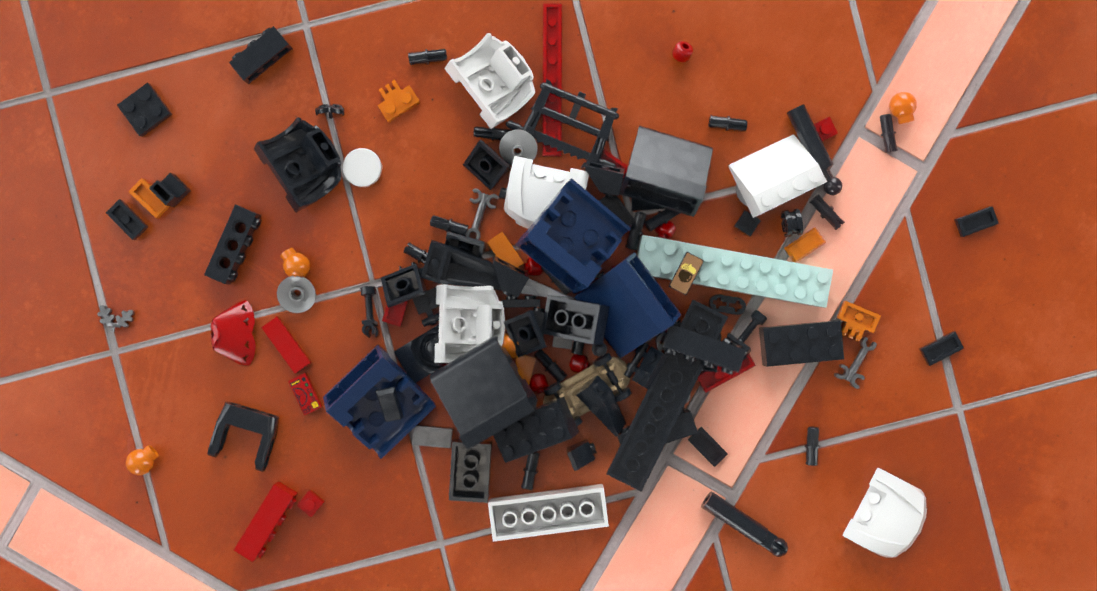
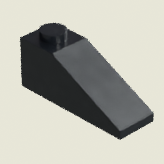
[576,375,626,437]

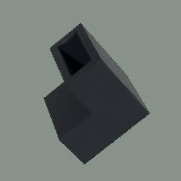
[149,173,191,207]

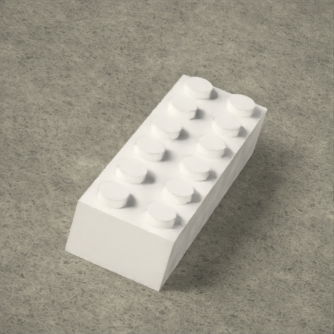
[488,484,609,542]

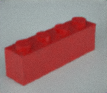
[234,481,298,562]

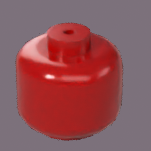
[672,41,693,63]
[655,220,676,239]
[524,257,543,276]
[569,354,590,373]
[529,373,548,394]

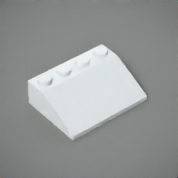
[728,134,827,218]

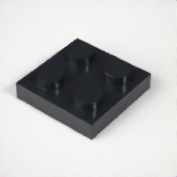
[117,82,173,137]

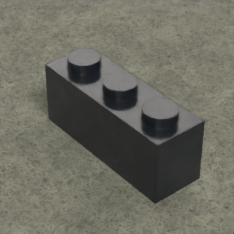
[229,26,293,84]

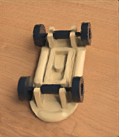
[543,353,632,426]

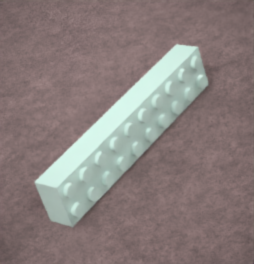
[637,235,833,308]

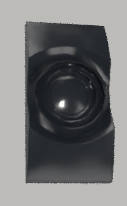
[394,324,448,383]

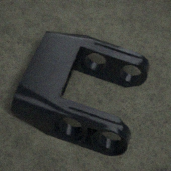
[207,402,279,472]

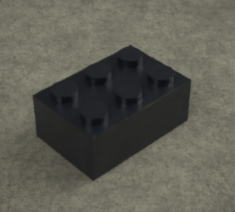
[541,295,610,345]
[449,439,492,503]

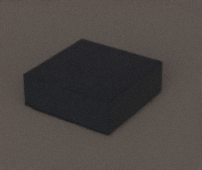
[734,210,761,237]

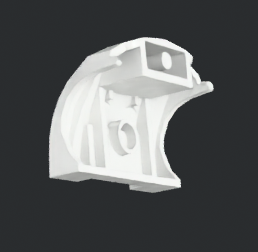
[444,33,535,129]
[504,156,589,229]
[434,284,505,363]
[842,468,927,558]

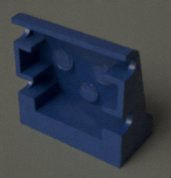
[515,178,631,294]
[574,252,681,358]
[323,345,436,459]

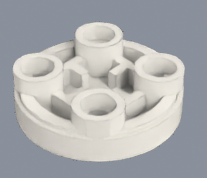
[343,148,383,187]

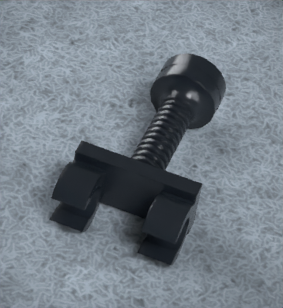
[360,286,379,338]
[722,310,767,361]

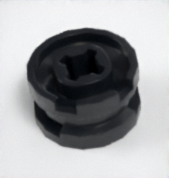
[781,209,803,237]

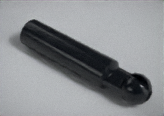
[787,104,843,196]
[701,491,788,557]

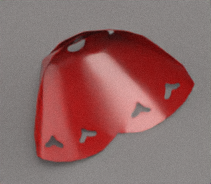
[210,300,256,366]

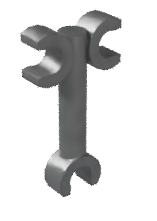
[466,189,499,240]
[834,337,877,389]

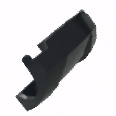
[254,117,342,213]

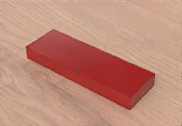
[261,316,311,374]
[698,354,756,393]

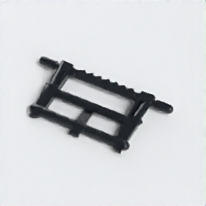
[505,79,619,167]

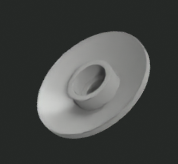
[499,129,537,165]
[277,276,316,313]

